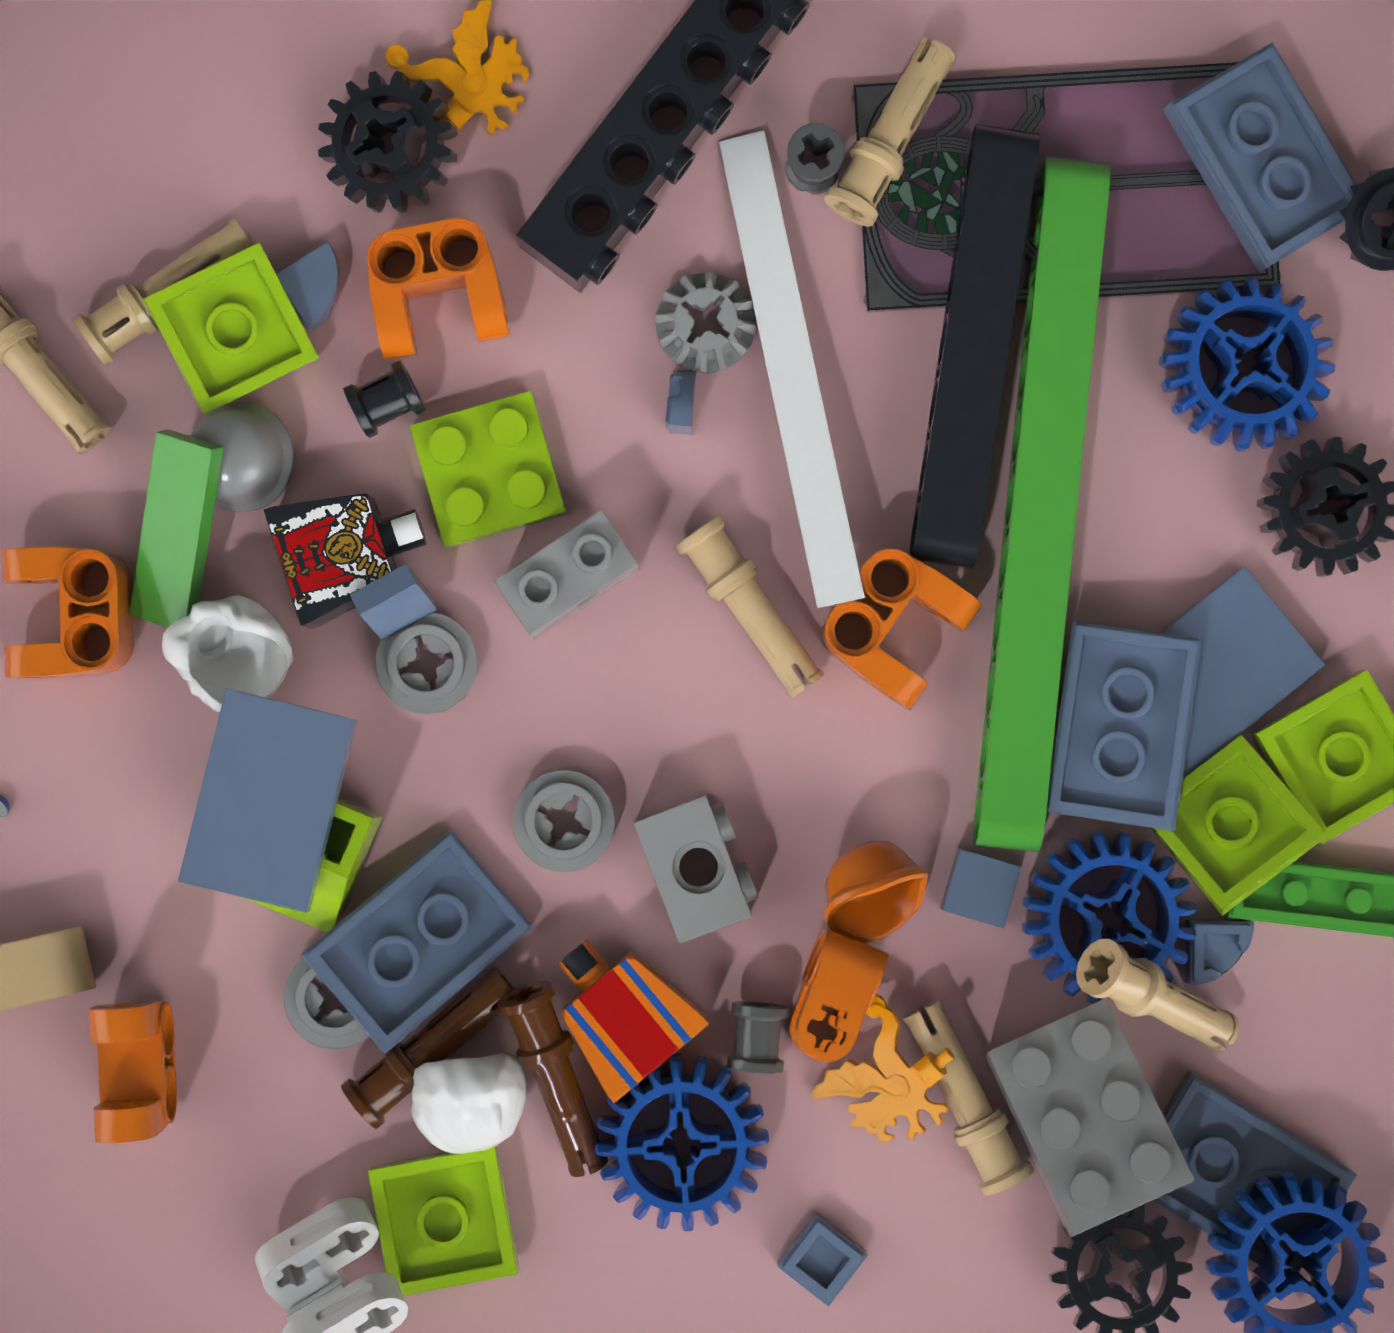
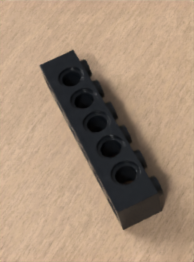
[516,0,810,293]

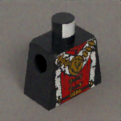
[264,494,427,629]

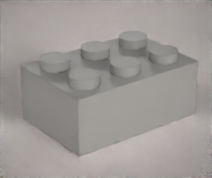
[986,998,1195,1238]

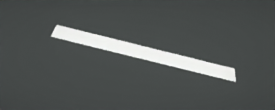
[719,130,865,608]

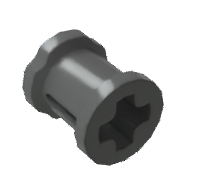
[785,123,845,194]
[727,1001,788,1074]

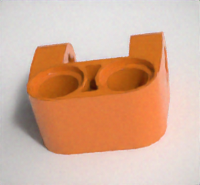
[367,218,510,361]
[2,547,134,679]
[822,549,982,710]
[788,929,889,1062]
[89,1001,177,1143]

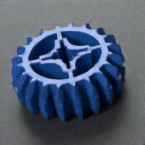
[1159,278,1336,451]
[1022,832,1197,1004]
[595,1054,769,1231]
[1205,1171,1387,1333]

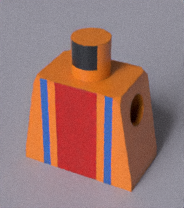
[557,939,709,1103]

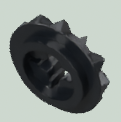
[1339,167,1394,271]

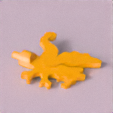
[385,0,530,136]
[812,994,955,1143]

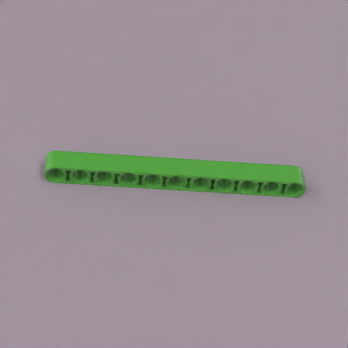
[973,156,1111,852]

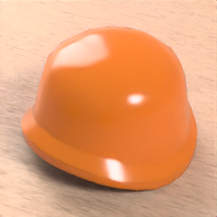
[824,841,928,943]

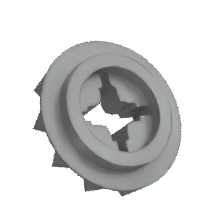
[655,271,756,373]
[375,613,477,714]
[513,770,615,872]
[284,958,368,1049]

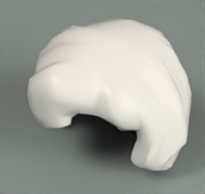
[162,595,293,712]
[411,1052,526,1154]

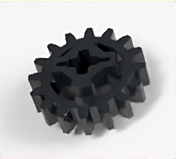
[318,71,458,213]
[1257,437,1394,577]
[1049,1205,1193,1333]

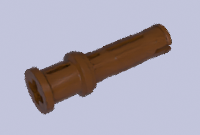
[341,967,515,1129]
[497,981,609,1177]

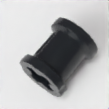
[343,360,426,438]

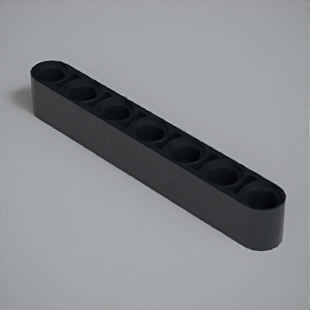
[909,124,1040,569]

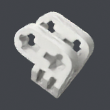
[255,1197,408,1333]

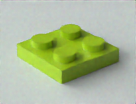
[143,242,319,415]
[409,390,567,549]
[1251,669,1394,845]
[1150,735,1326,916]
[368,1146,520,1296]

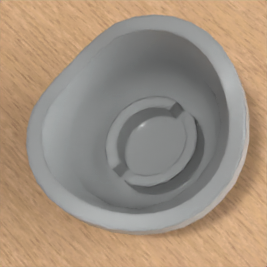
[190,402,294,512]

